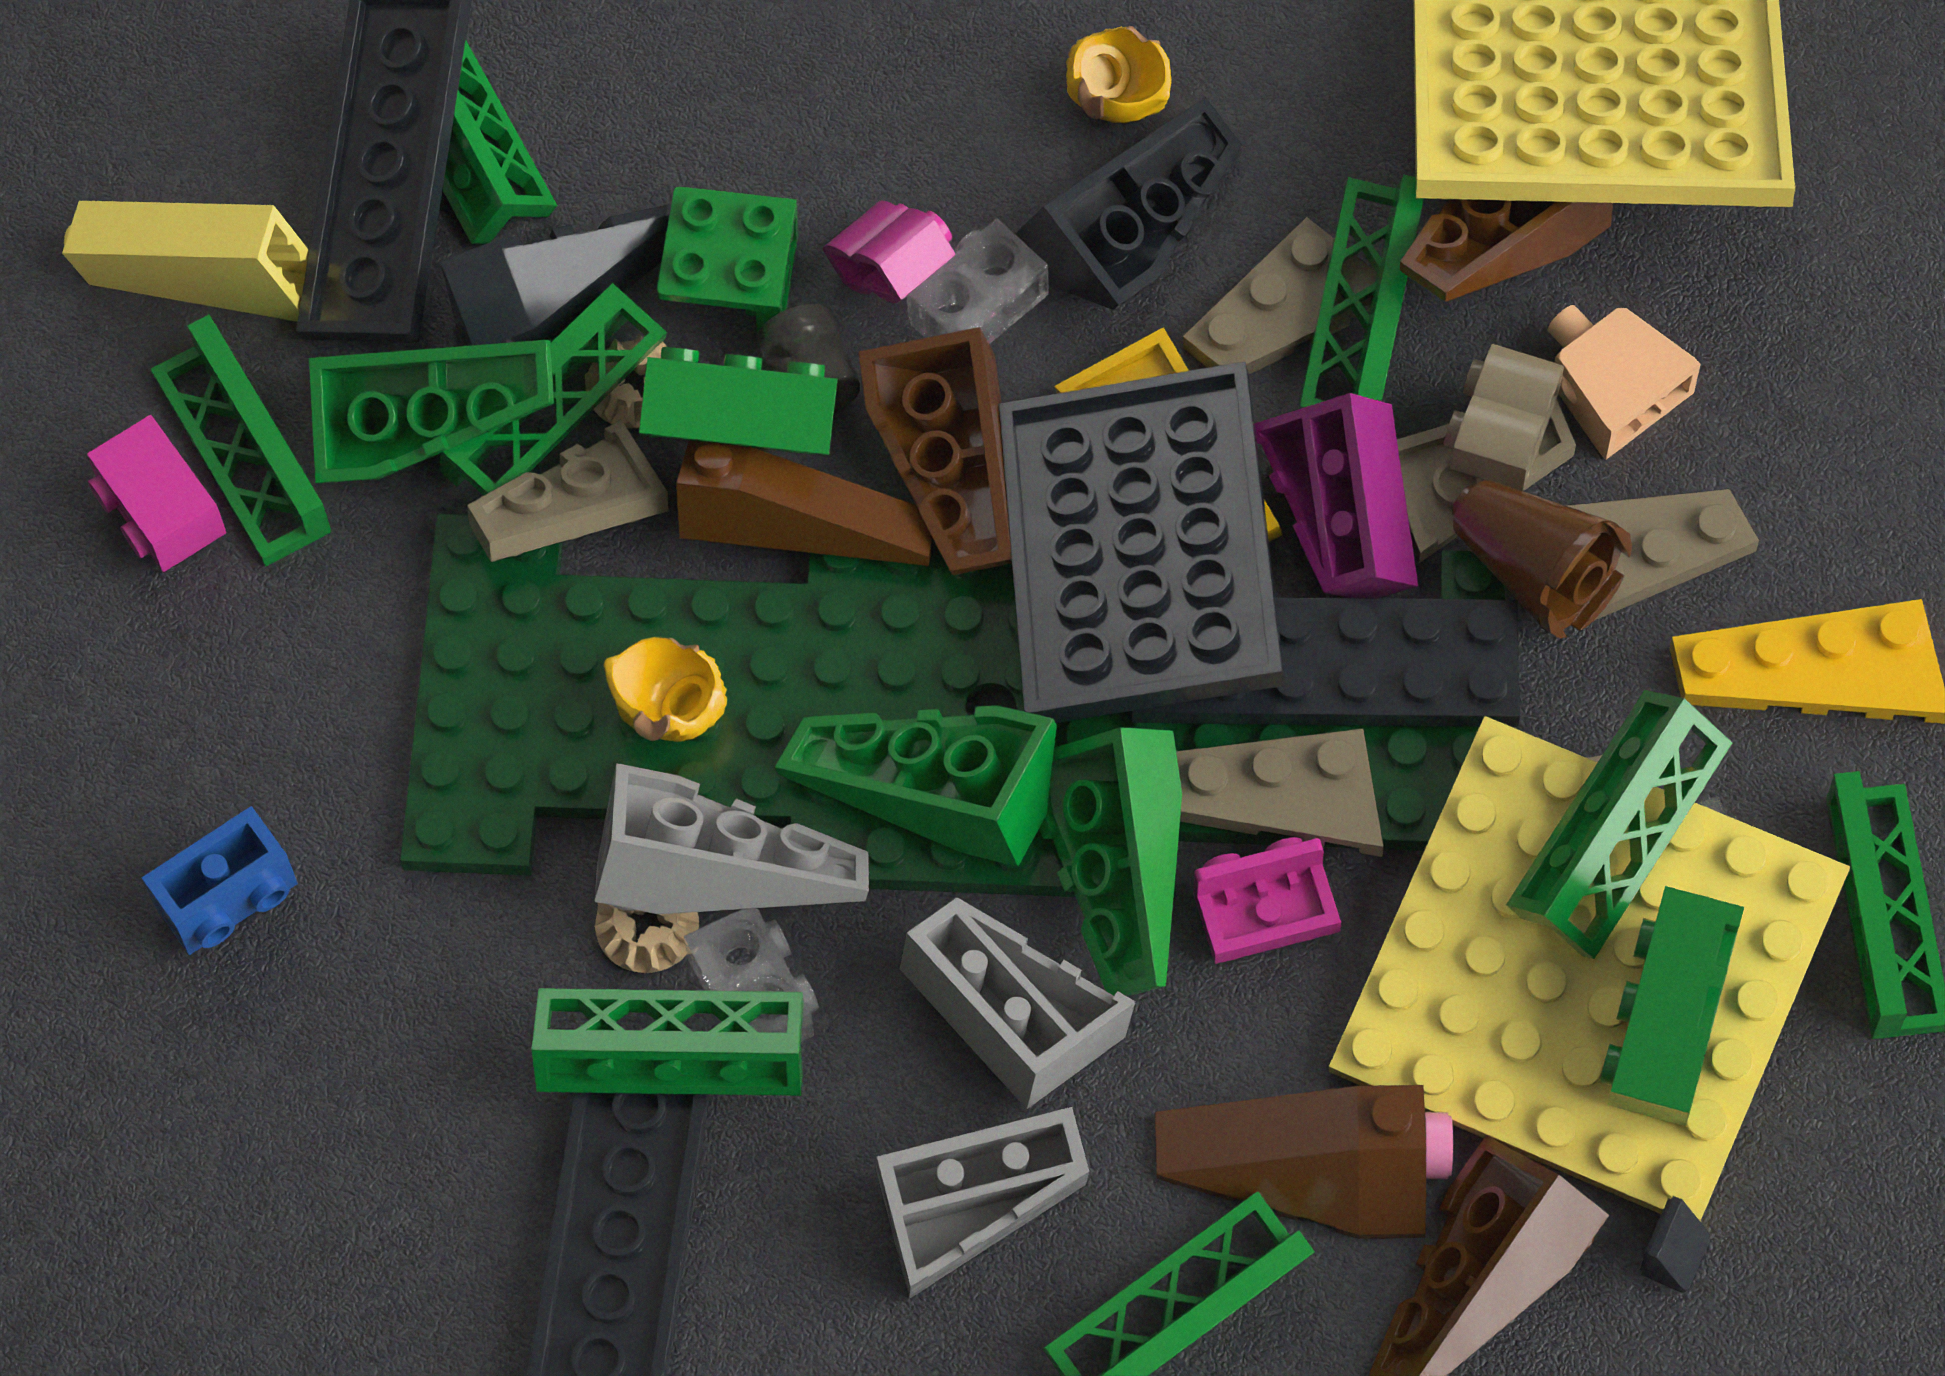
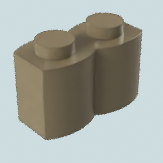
[1444,344,1564,491]

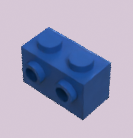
[142,806,298,955]

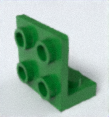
[657,187,799,342]

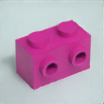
[87,415,227,572]

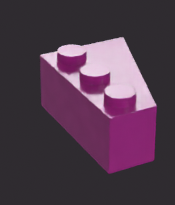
[1255,393,1418,599]

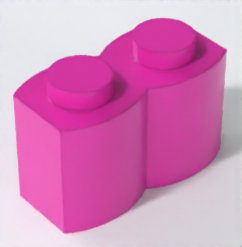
[822,201,956,303]

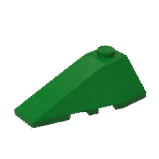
[309,340,554,484]
[775,705,1057,867]
[1039,727,1182,996]

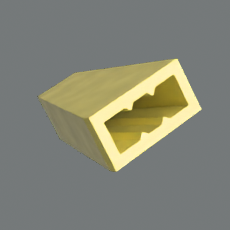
[62,201,309,322]

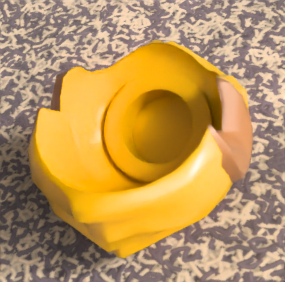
[1066,26,1171,123]
[603,637,727,742]

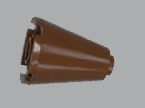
[1452,480,1632,639]

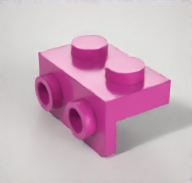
[1193,837,1341,964]

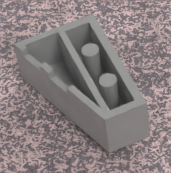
[900,898,1136,1109]
[876,1107,1089,1298]

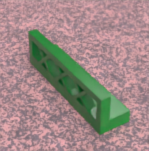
[442,41,558,244]
[1298,174,1424,409]
[439,283,667,496]
[151,315,332,567]
[1506,690,1732,959]
[1826,771,1945,1039]
[531,988,804,1096]
[1042,1191,1315,1376]

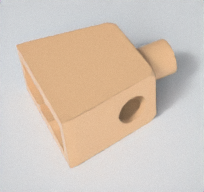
[1547,305,1700,460]

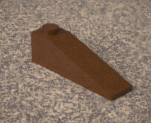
[1400,199,1613,302]
[858,327,1012,575]
[676,440,934,566]
[1155,1085,1427,1239]
[1368,1135,1609,1376]

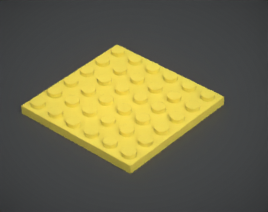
[1413,0,1795,207]
[1329,716,1850,1222]

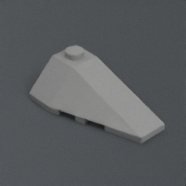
[594,763,869,914]

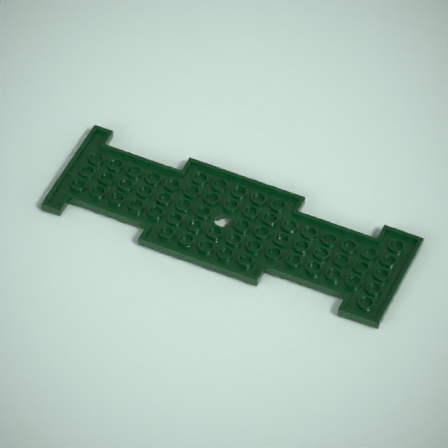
[400,514,1505,901]

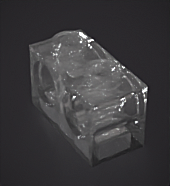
[907,218,1049,344]
[684,908,819,1042]

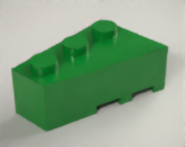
[639,347,838,456]
[1599,886,1744,1126]

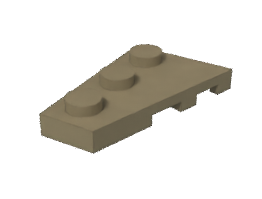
[1183,217,1377,375]
[1397,399,1576,563]
[467,420,669,562]
[1568,489,1759,621]
[1176,729,1383,857]

